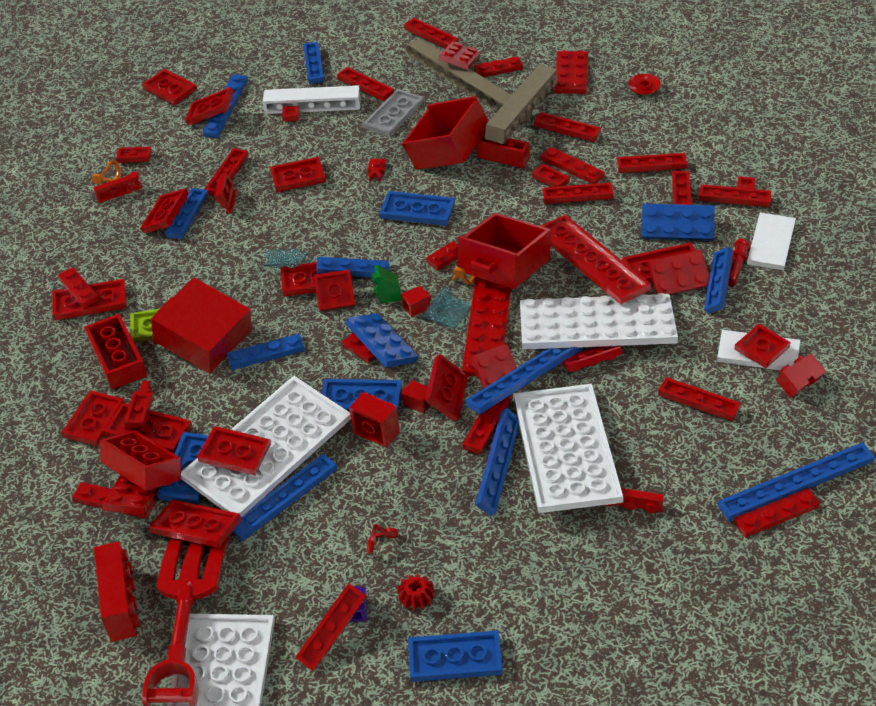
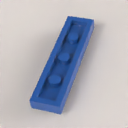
[303,42,324,84]
[165,188,209,240]
[704,247,733,314]
[317,257,390,277]
[227,333,305,370]

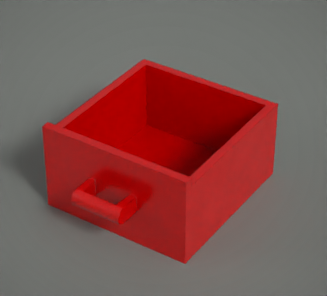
[402,96,489,170]
[458,213,551,289]
[151,277,252,374]

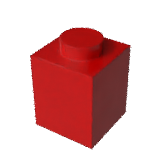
[401,286,431,317]
[401,380,430,414]

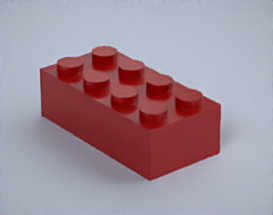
[84,313,147,390]
[100,430,181,491]
[94,541,140,642]

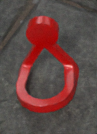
[367,524,398,555]

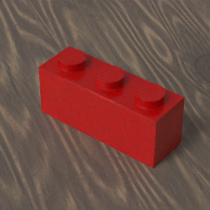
[477,134,530,168]

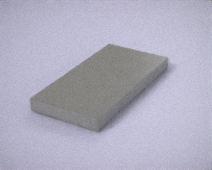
[363,89,425,137]

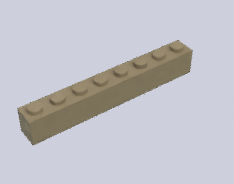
[485,64,558,144]

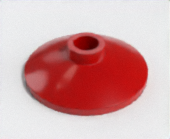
[628,74,661,95]

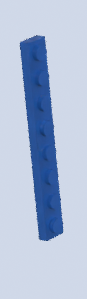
[465,347,585,414]
[717,442,875,521]

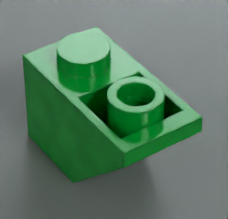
[372,265,401,304]

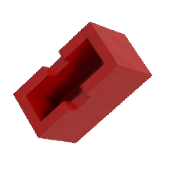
[776,353,827,398]

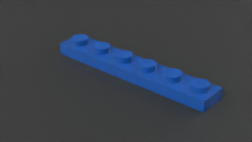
[202,74,248,138]
[475,408,519,516]
[232,454,337,541]

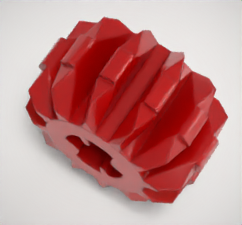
[397,573,435,611]

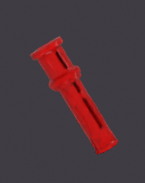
[728,239,751,287]

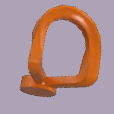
[92,160,121,184]
[452,267,476,285]

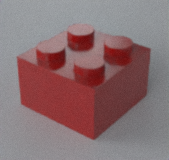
[349,392,400,448]

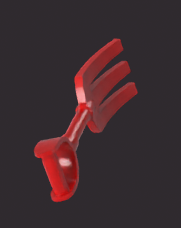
[142,536,229,706]

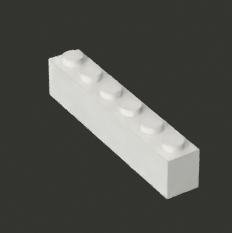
[263,86,361,114]

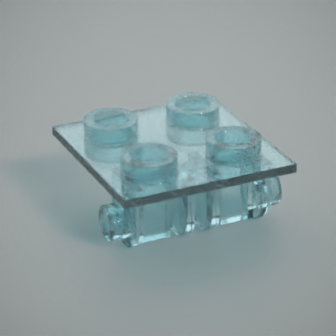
[264,248,309,268]
[422,287,472,329]

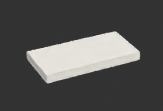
[747,213,796,270]
[717,330,800,370]

